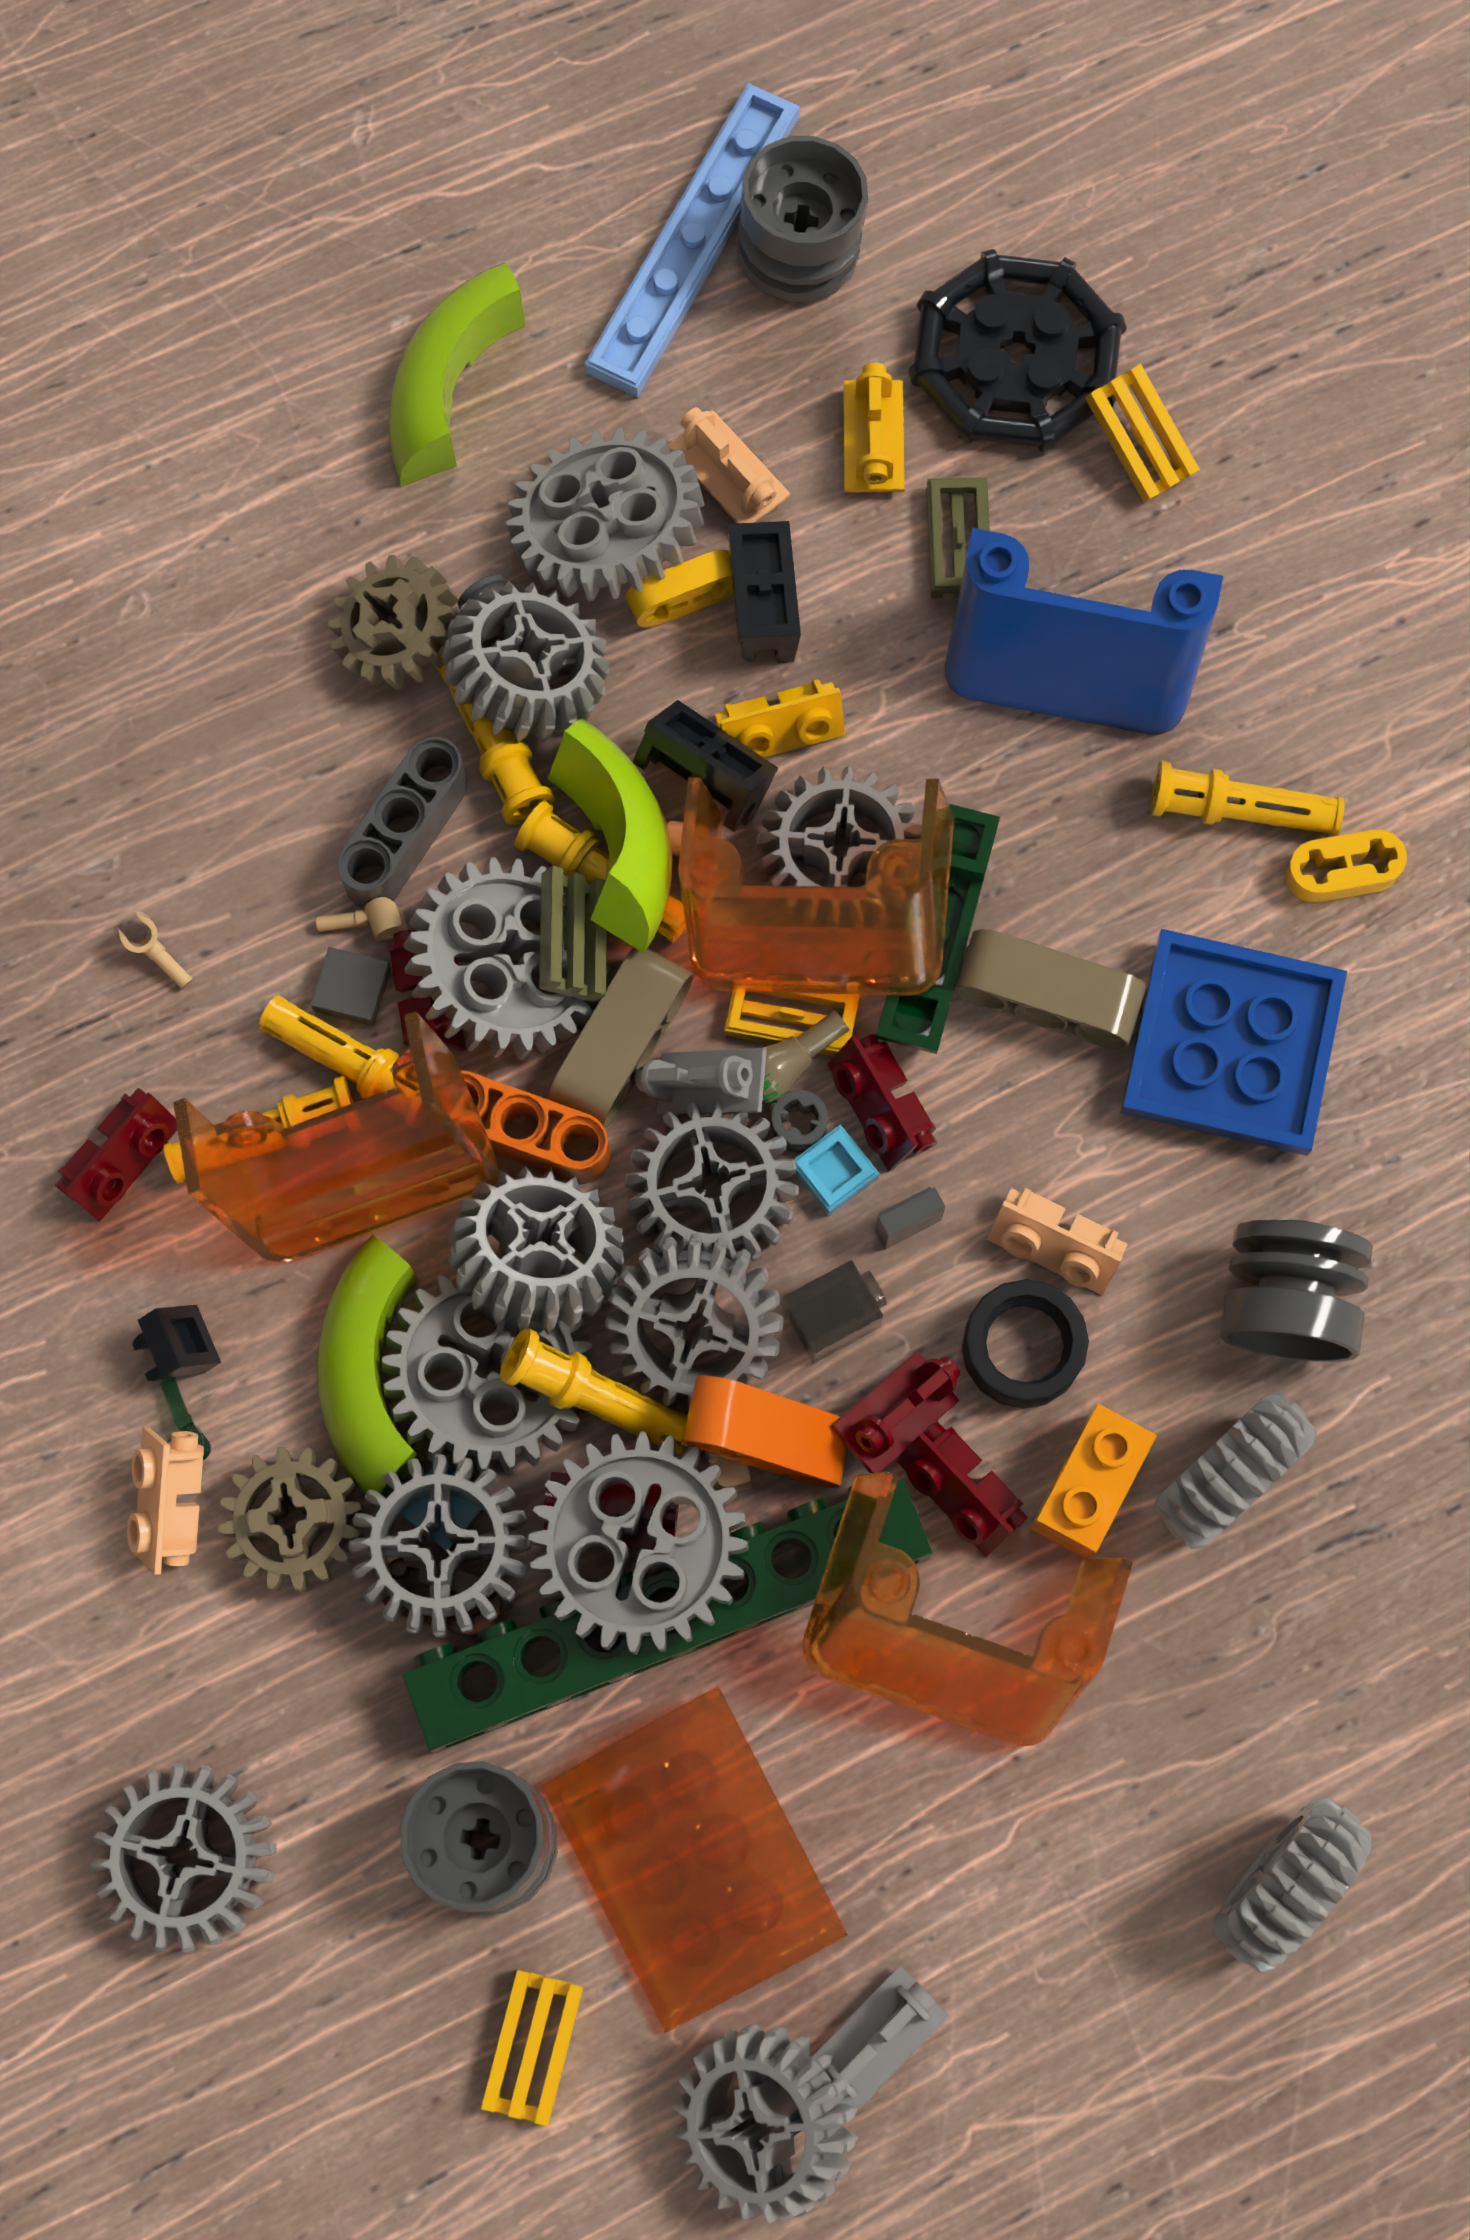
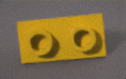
[843,363,905,492]
[714,679,846,758]

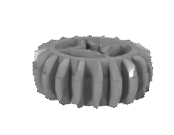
[442,581,610,744]
[757,765,925,934]
[625,1100,799,1262]
[448,1165,624,1335]
[605,1233,783,1407]
[1154,1392,1317,1549]
[349,1455,531,1638]
[90,1763,277,1952]
[1214,1797,1372,1973]
[671,2024,859,2224]

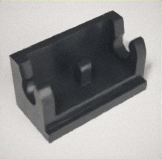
[727,521,801,663]
[633,700,778,832]

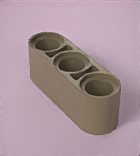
[954,929,1147,1049]
[548,947,694,1129]

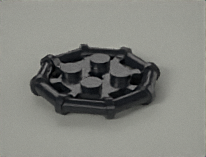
[908,249,1127,452]

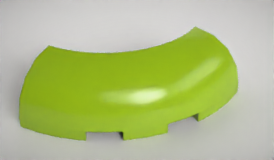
[389,263,525,487]
[547,718,673,953]
[317,1234,422,1498]

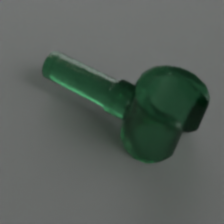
[160,1377,212,1460]

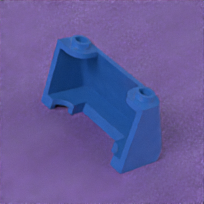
[945,528,1223,734]

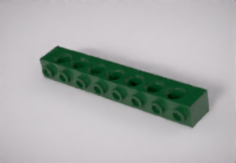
[402,1474,933,1753]

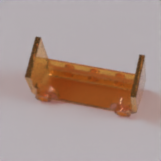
[678,777,954,996]
[173,1011,499,1262]
[802,1471,1133,1746]

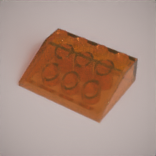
[541,1686,848,2033]

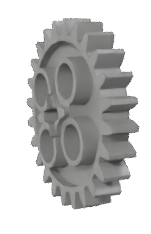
[506,428,705,601]
[403,857,610,1060]
[381,1274,595,1476]
[528,1431,749,1655]

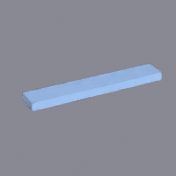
[584,83,800,398]

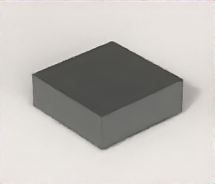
[311,947,391,1026]
[875,1187,946,1250]

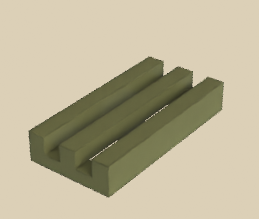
[926,477,990,598]
[539,865,607,1003]

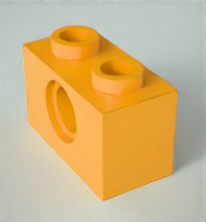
[1029,1404,1157,1560]

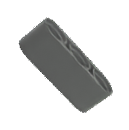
[337,736,467,909]

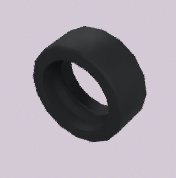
[962,1279,1089,1409]

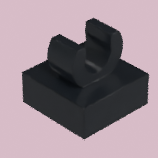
[132,1305,221,1381]

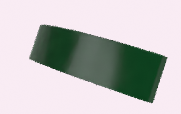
[876,801,1000,1054]

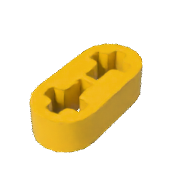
[625,550,734,628]
[1285,830,1407,903]

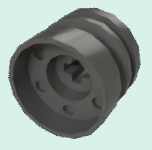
[737,136,868,302]
[1220,1220,1373,1362]
[400,1761,558,1915]

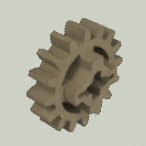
[328,555,459,690]
[218,1447,365,1592]

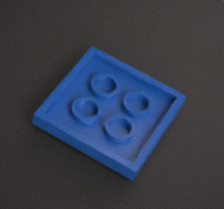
[1120,929,1347,1156]

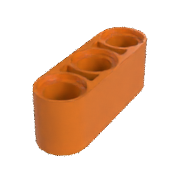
[430,1070,611,1184]
[682,1375,848,1488]

